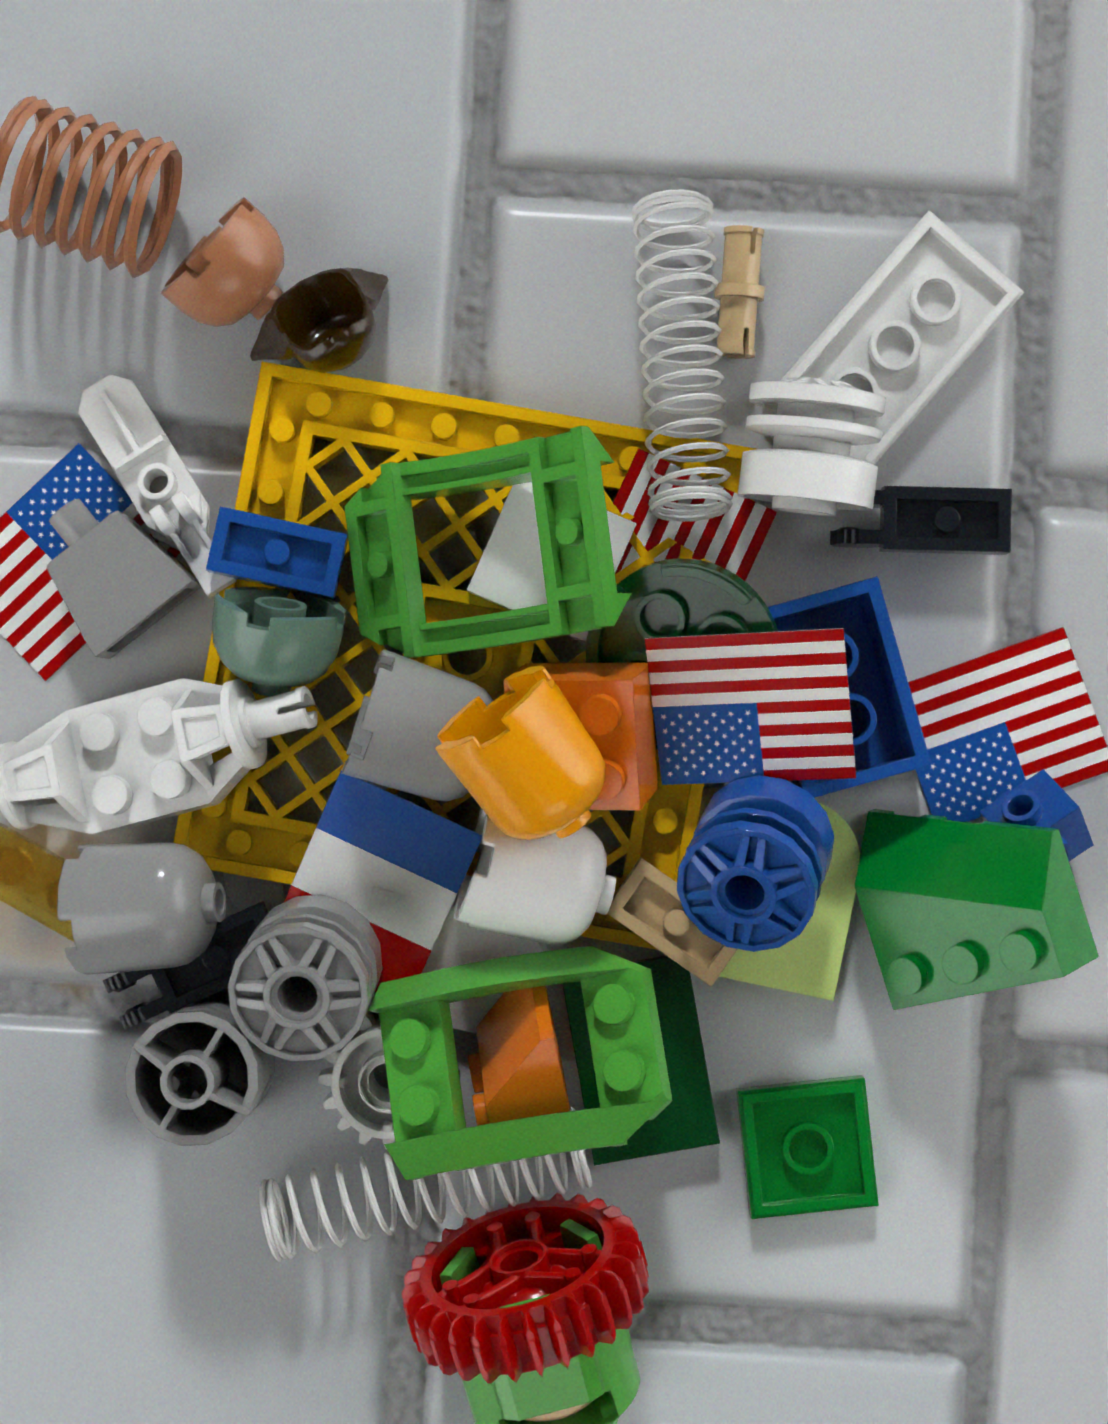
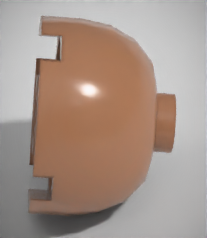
[161,197,284,327]

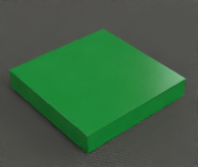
[736,1075,879,1219]

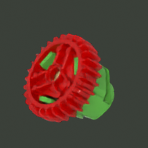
[401,1192,649,1424]

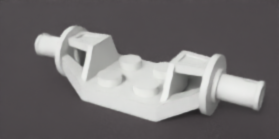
[0,678,318,835]

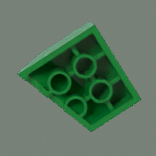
[855,809,1099,1010]

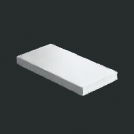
[770,210,1024,465]

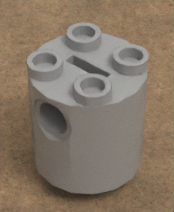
[125,999,275,1146]

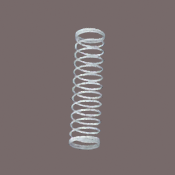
[632,189,733,522]
[259,1107,592,1262]

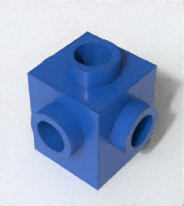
[979,769,1094,862]

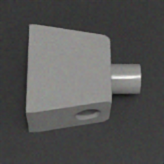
[47,499,201,659]

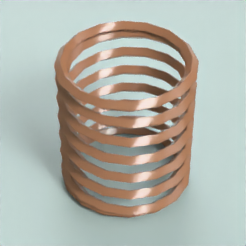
[0,96,182,278]

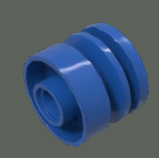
[677,775,834,952]

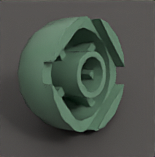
[212,587,346,697]

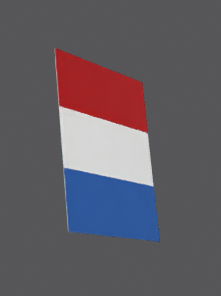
[284,770,482,993]

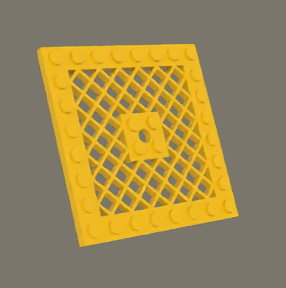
[173,361,756,950]

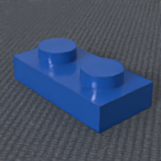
[206,506,348,600]

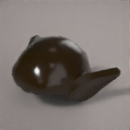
[250,268,389,373]

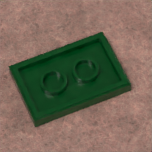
[563,955,720,1166]

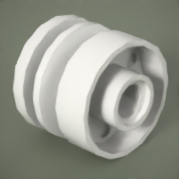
[737,377,886,516]

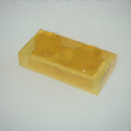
[0,822,74,942]

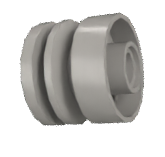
[228,895,383,1062]

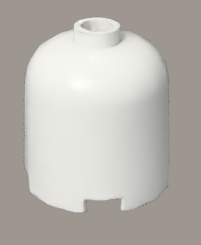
[453,808,616,945]

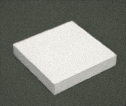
[467,482,637,643]

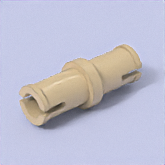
[714,225,765,359]

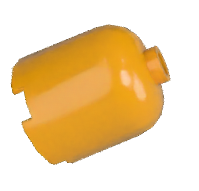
[435,666,605,840]

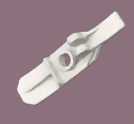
[78,374,236,598]

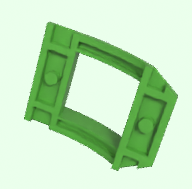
[345,426,632,658]
[368,946,673,1180]

